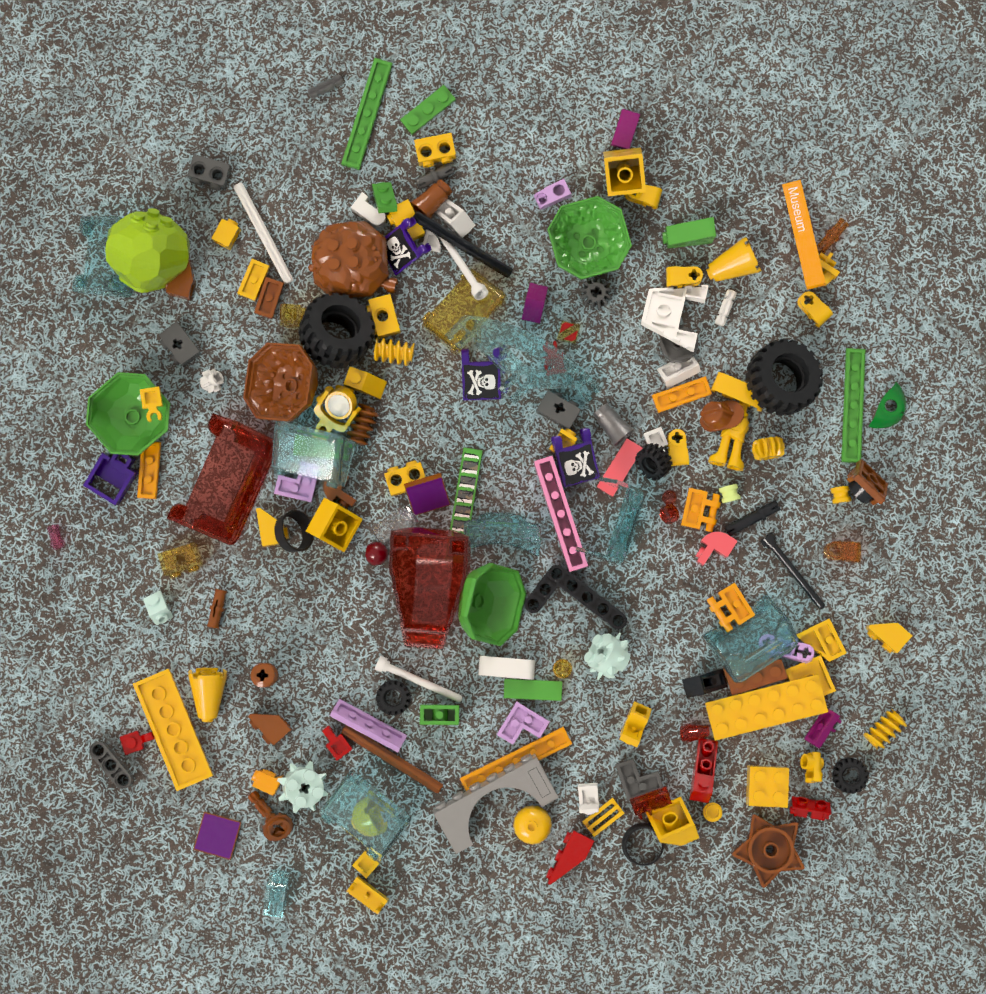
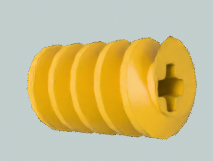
[374,338,415,366]
[863,709,907,750]

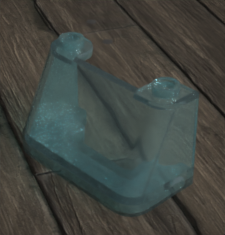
[72,216,133,297]
[271,421,356,489]
[702,594,798,683]
[319,771,411,862]

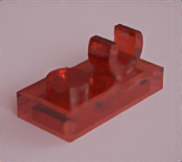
[630,786,672,819]

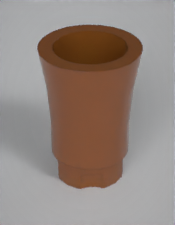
[410,179,452,219]

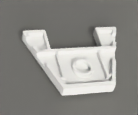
[641,285,709,352]

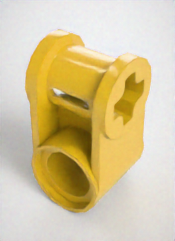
[624,185,662,209]
[666,266,703,288]
[797,291,833,328]
[667,429,689,466]

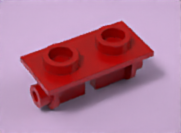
[789,796,831,821]

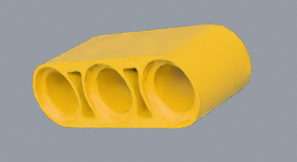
[711,372,763,412]

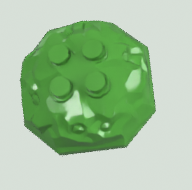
[547,196,632,280]

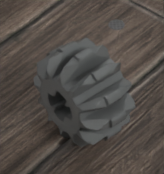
[580,277,612,310]

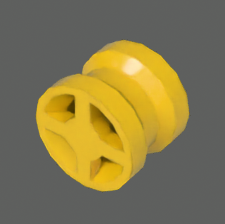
[830,486,852,504]

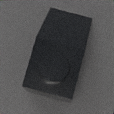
[682,668,728,698]

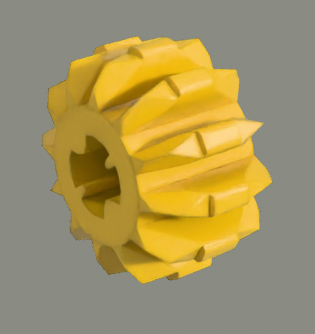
[752,436,785,461]

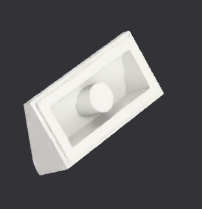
[657,356,701,389]

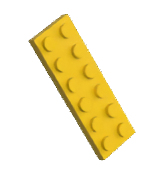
[133,669,214,791]
[705,674,828,741]

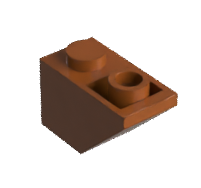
[248,713,293,745]

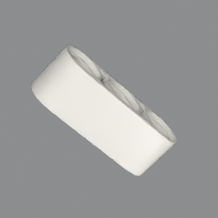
[478,656,535,680]

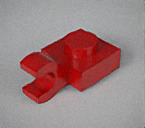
[322,726,353,761]
[119,730,155,755]

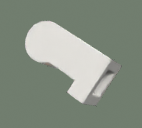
[351,192,386,228]

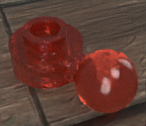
[660,490,679,524]

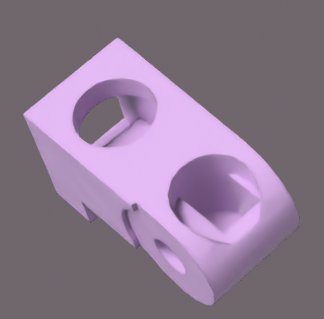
[534,179,572,210]

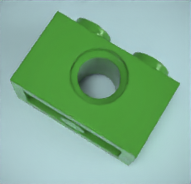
[420,704,460,725]

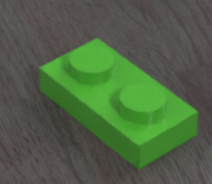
[372,182,397,213]

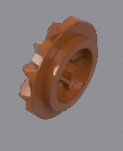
[262,813,293,841]

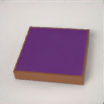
[404,473,450,516]
[193,811,242,860]

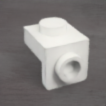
[578,783,599,815]

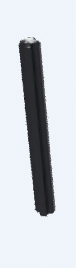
[413,211,513,278]

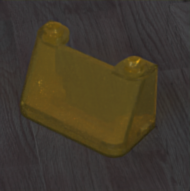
[422,269,507,356]

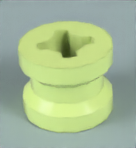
[719,484,741,504]

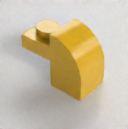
[619,701,652,747]

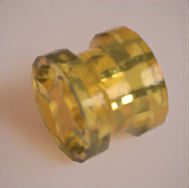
[553,659,572,678]

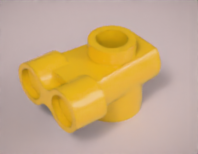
[800,752,824,783]

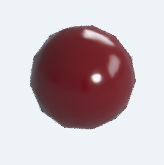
[365,542,389,566]

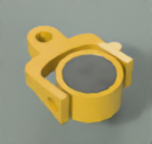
[314,386,361,437]

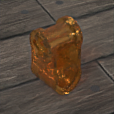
[823,541,862,563]

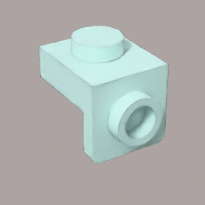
[143,591,173,625]

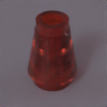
[680,724,710,743]

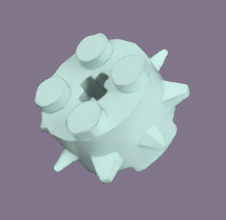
[584,632,630,680]
[277,761,328,813]

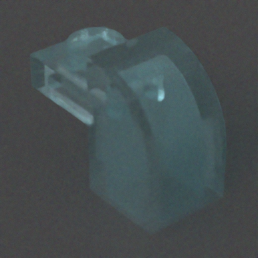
[264,869,290,918]

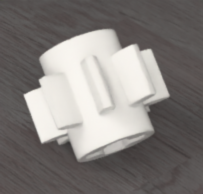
[200,369,224,393]

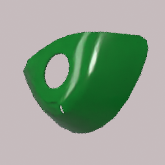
[869,382,906,428]

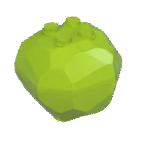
[105,208,190,293]

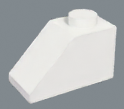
[435,199,475,238]

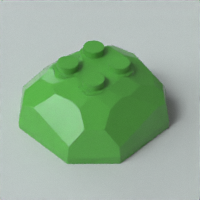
[86,372,171,456]
[458,563,526,646]

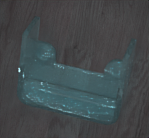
[575,477,644,565]

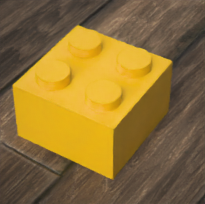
[306,498,363,553]
[746,765,789,808]

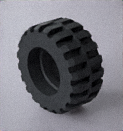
[298,293,375,369]
[746,339,823,416]

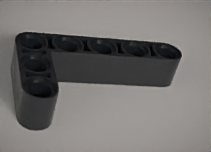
[525,565,627,629]

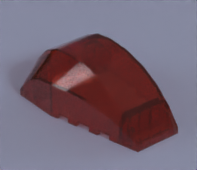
[389,527,471,650]

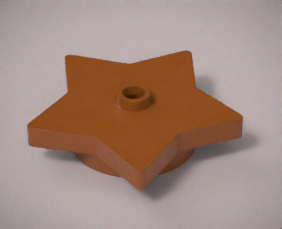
[731,814,805,888]

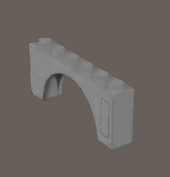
[433,754,559,854]

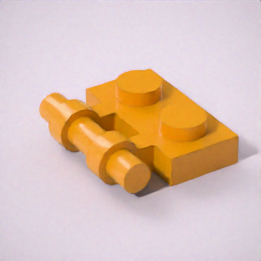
[681,488,721,532]
[707,582,755,633]

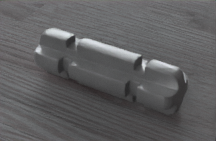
[307,74,344,99]

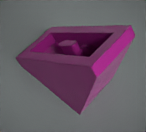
[521,283,548,324]

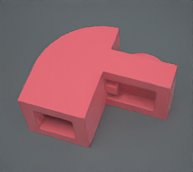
[696,532,737,566]

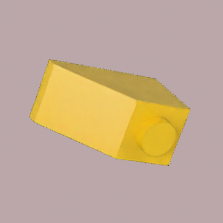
[344,367,387,400]
[256,508,289,547]

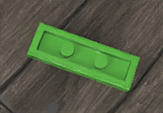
[504,679,562,701]

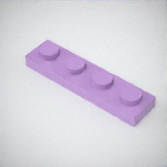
[330,699,407,752]

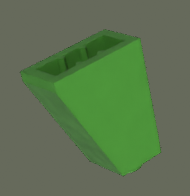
[662,217,716,249]

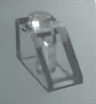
[371,506,419,544]

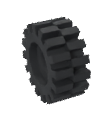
[635,443,673,481]
[376,680,411,715]
[832,758,869,794]

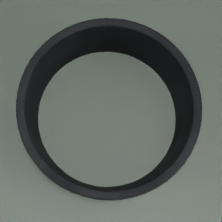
[274,510,314,552]
[622,823,664,866]

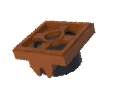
[846,459,888,505]

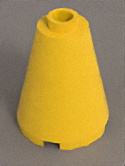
[706,237,761,282]
[188,668,227,722]

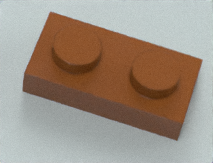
[254,277,284,320]

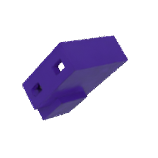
[83,453,138,506]

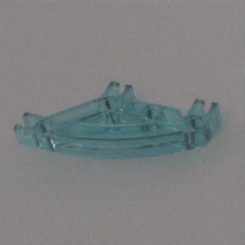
[445,315,602,404]

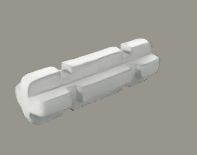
[715,289,737,326]

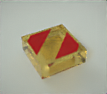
[557,321,580,344]

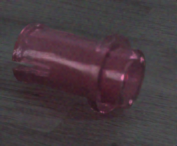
[47,524,65,550]

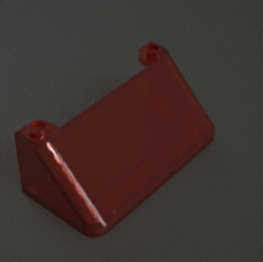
[167,413,278,545]

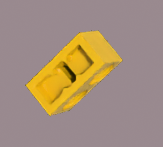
[414,133,456,168]
[384,460,425,497]

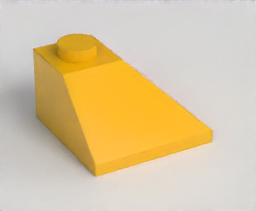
[646,796,699,846]

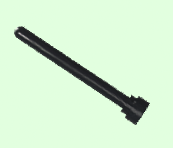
[760,532,825,609]

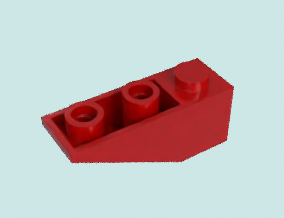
[689,738,718,803]
[546,829,594,885]

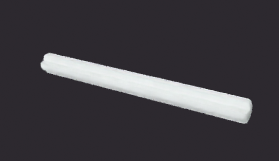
[234,182,293,284]

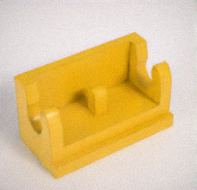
[347,876,389,914]

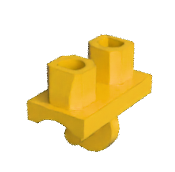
[819,252,840,286]

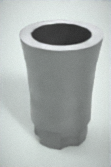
[593,403,635,447]

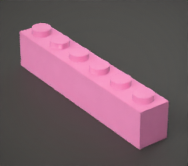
[534,456,588,572]

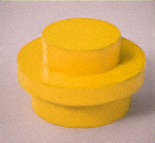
[703,802,722,822]

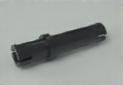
[724,500,781,536]

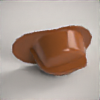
[700,400,744,432]

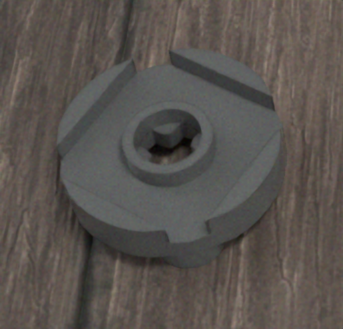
[660,324,698,363]

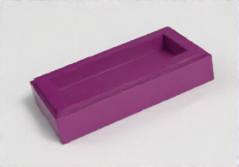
[611,109,640,149]

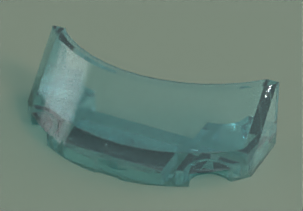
[462,512,541,556]

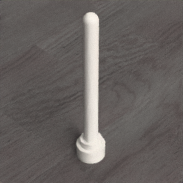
[438,236,488,300]
[374,655,462,702]

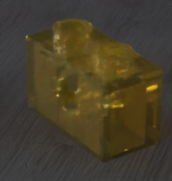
[157,542,203,579]

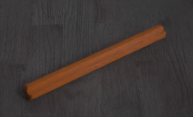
[341,725,443,794]

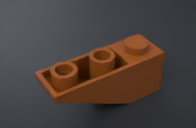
[165,255,195,301]

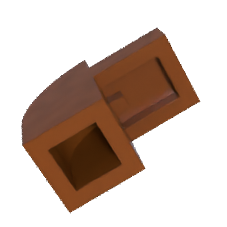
[323,466,358,508]

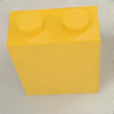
[603,147,646,196]

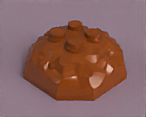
[311,221,389,298]
[243,343,318,422]

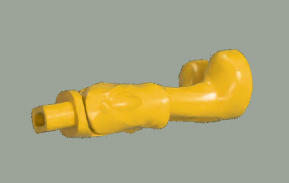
[708,403,749,471]

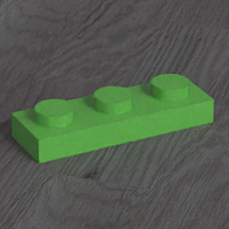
[400,85,456,135]

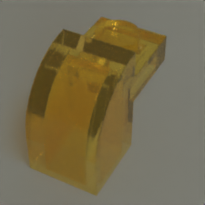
[279,304,306,328]

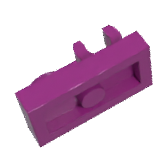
[804,708,841,749]

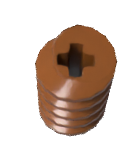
[344,403,379,446]
[250,663,278,688]

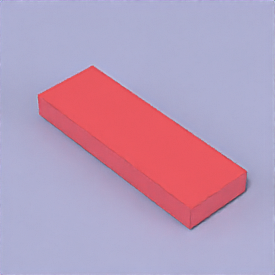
[597,438,643,497]

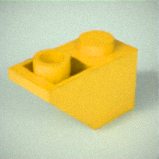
[865,623,912,653]

